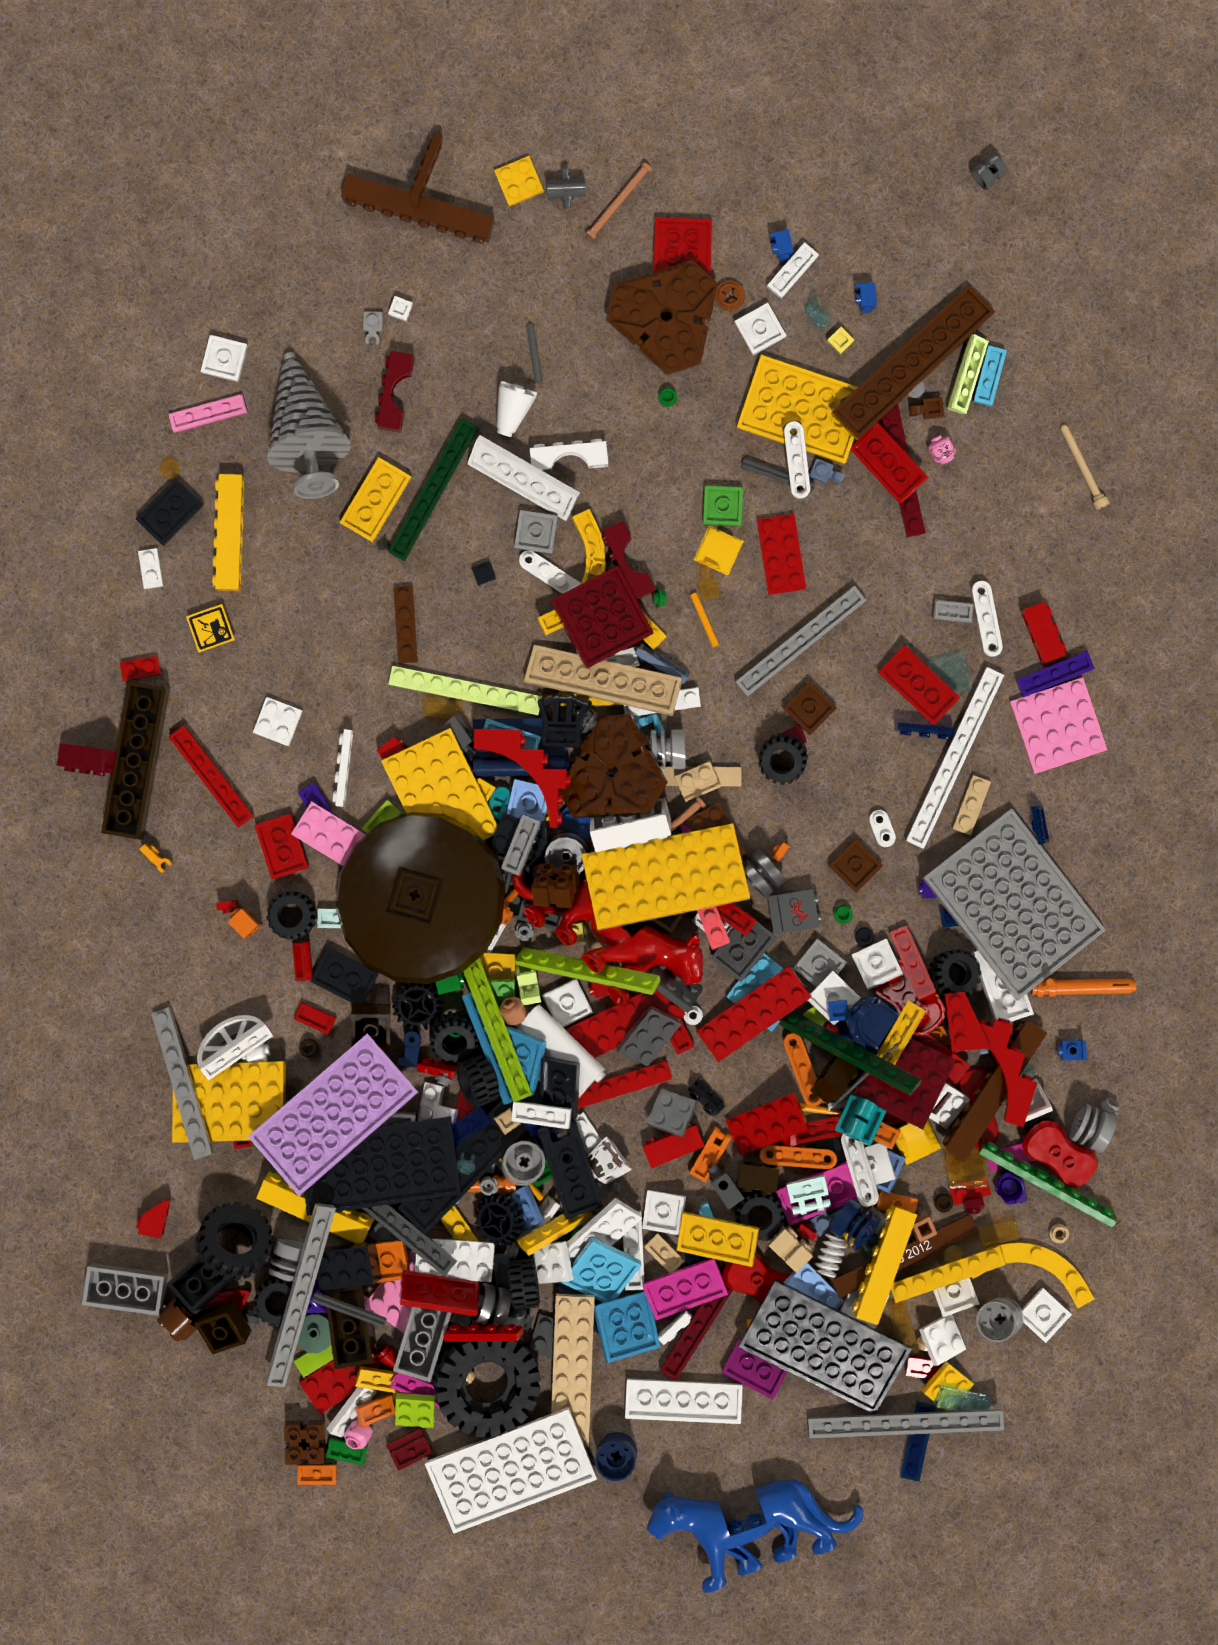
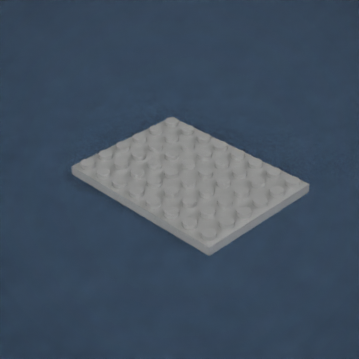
[922,808,1106,1001]

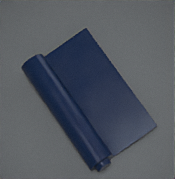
[473,717,570,777]

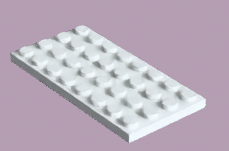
[425,1407,597,1533]

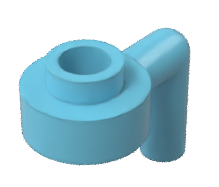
[634,714,666,736]

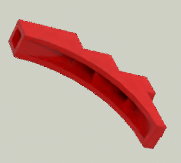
[474,729,571,828]
[978,1017,1037,1127]

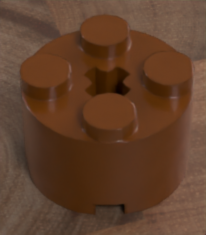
[157,1296,200,1342]

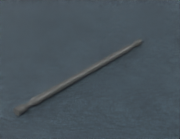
[832,1043,899,1107]

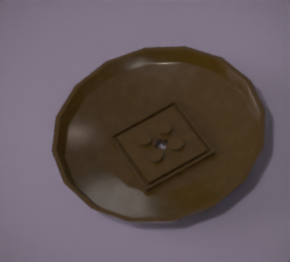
[336,812,505,984]

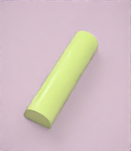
[947,334,989,414]

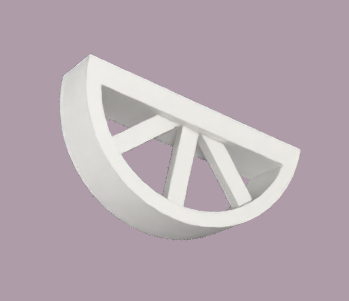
[197,1015,273,1080]

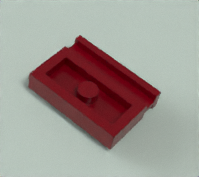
[386,1427,433,1471]

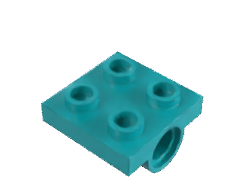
[835,1095,886,1147]

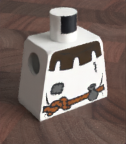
[587,1137,632,1184]

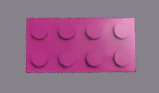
[776,1161,858,1226]
[642,1258,728,1320]

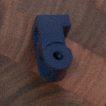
[398,1031,421,1068]

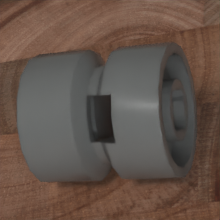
[971,153,1008,190]

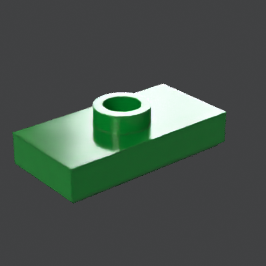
[326,1437,368,1466]

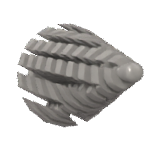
[267,352,351,499]

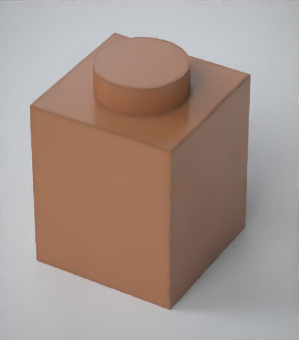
[912,1213,937,1242]

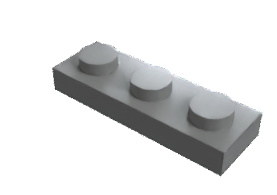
[501,814,541,876]

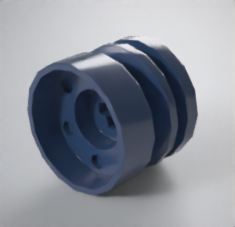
[829,1198,880,1251]
[595,1432,637,1481]

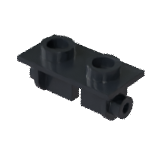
[688,1078,725,1117]

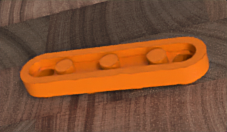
[783,1033,822,1107]
[760,1145,837,1169]

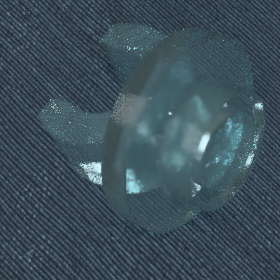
[457,1153,475,1174]

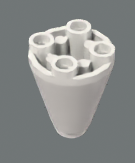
[496,381,537,437]

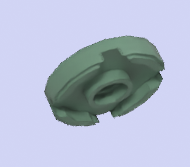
[298,1314,331,1353]

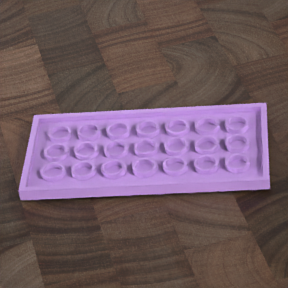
[248,1034,418,1196]

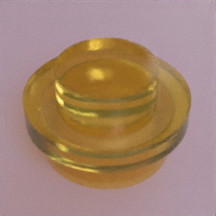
[160,460,179,479]

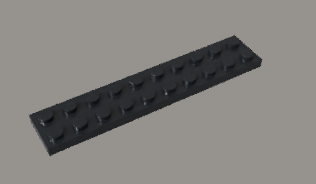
[398,1080,541,1235]

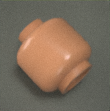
[499,997,528,1025]

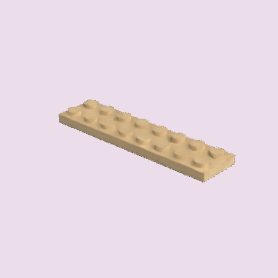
[524,645,682,716]
[551,1294,595,1447]

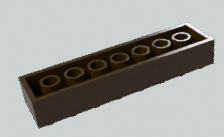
[101,681,170,840]

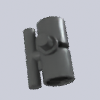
[547,168,586,208]

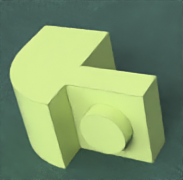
[515,965,541,1005]

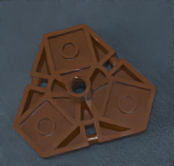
[606,260,718,375]
[559,714,667,818]

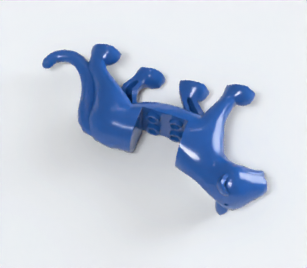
[647,1480,863,1593]

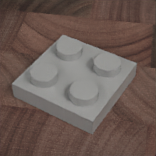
[514,510,558,554]
[793,938,847,987]

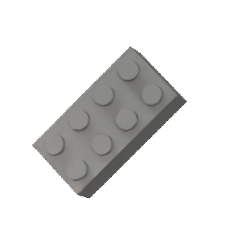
[82,1263,168,1316]
[393,1307,451,1382]

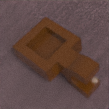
[908,397,944,420]

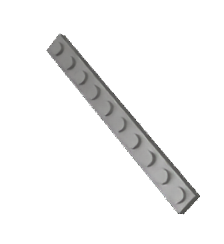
[265,1203,336,1387]
[808,1409,1004,1438]

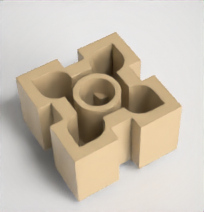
[766,1225,813,1273]

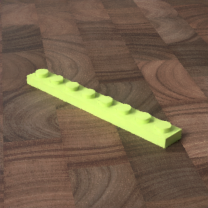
[388,666,542,715]

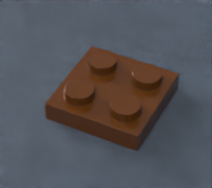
[782,681,837,736]
[829,839,883,893]

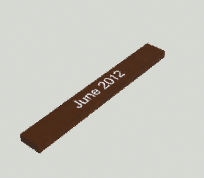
[831,1214,978,1298]

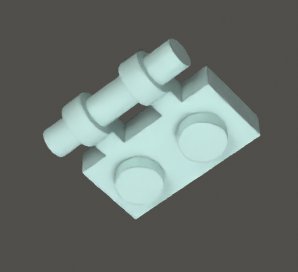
[786,1175,831,1215]

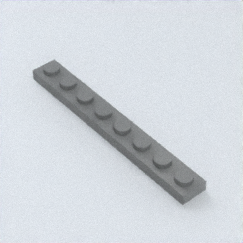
[735,586,867,697]
[151,1007,214,1160]

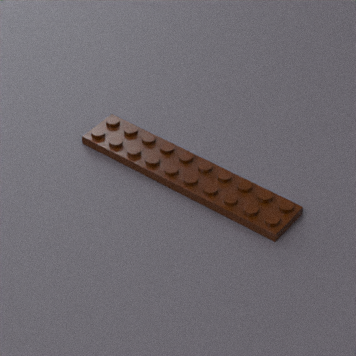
[831,285,995,441]

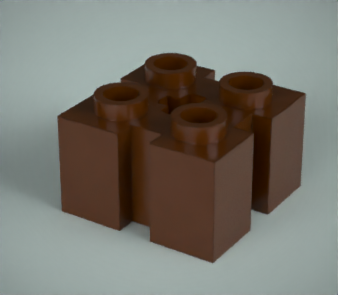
[531,863,580,908]
[284,1420,326,1465]

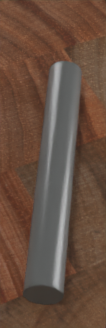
[527,325,542,383]

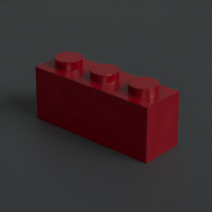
[56,743,117,777]

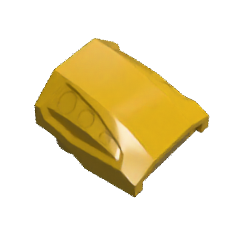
[895,1121,941,1165]

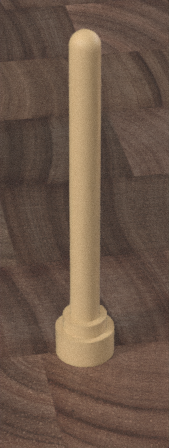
[1061,425,1110,510]

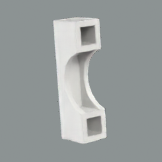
[530,439,608,473]

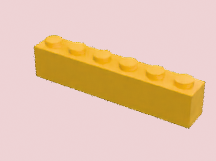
[212,474,245,591]
[256,1171,374,1243]
[852,1205,917,1325]
[891,1245,1006,1303]

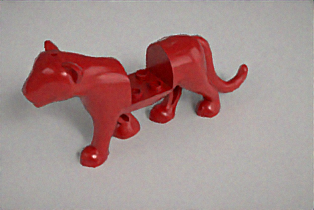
[512,870,703,1007]

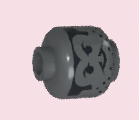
[573,706,598,733]

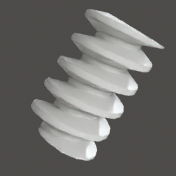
[815,1234,847,1278]

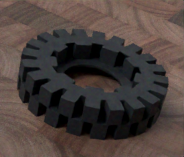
[433,1340,541,1438]

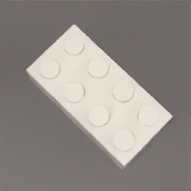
[590,798,671,852]

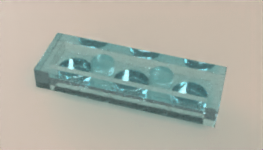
[933,1386,992,1411]

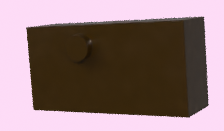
[325,1286,378,1369]

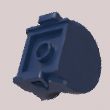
[838,997,899,1055]

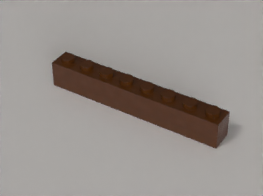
[341,174,495,244]
[941,1020,1047,1162]

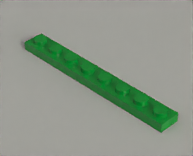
[978,1140,1117,1228]

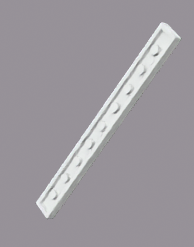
[905,667,1004,849]

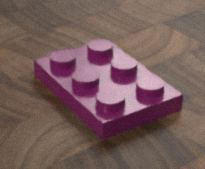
[721,1337,788,1400]

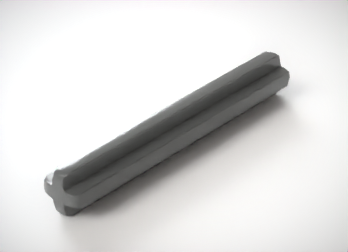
[742,458,815,492]
[313,1292,387,1327]

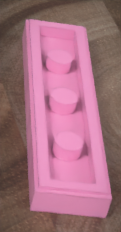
[169,394,248,433]

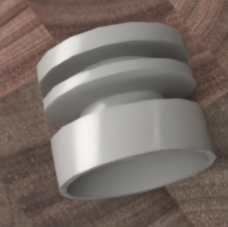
[648,729,685,770]
[1069,1103,1117,1153]
[268,1239,304,1282]
[976,1297,1023,1342]

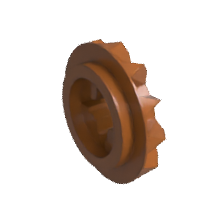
[715,280,745,312]

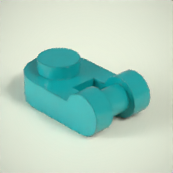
[488,787,511,822]

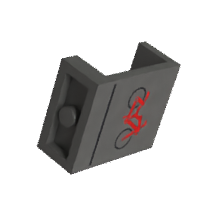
[767,889,822,934]

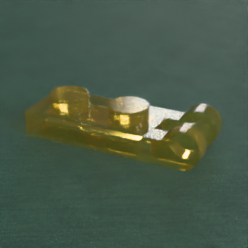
[887,1300,919,1354]

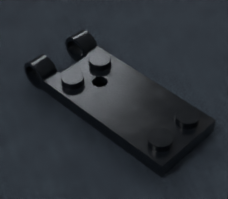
[537,1119,603,1220]

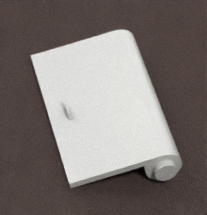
[517,1004,606,1098]

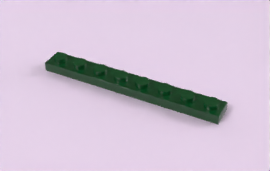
[388,418,479,562]
[779,1011,921,1095]

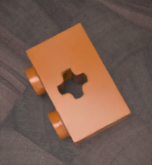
[228,908,263,939]

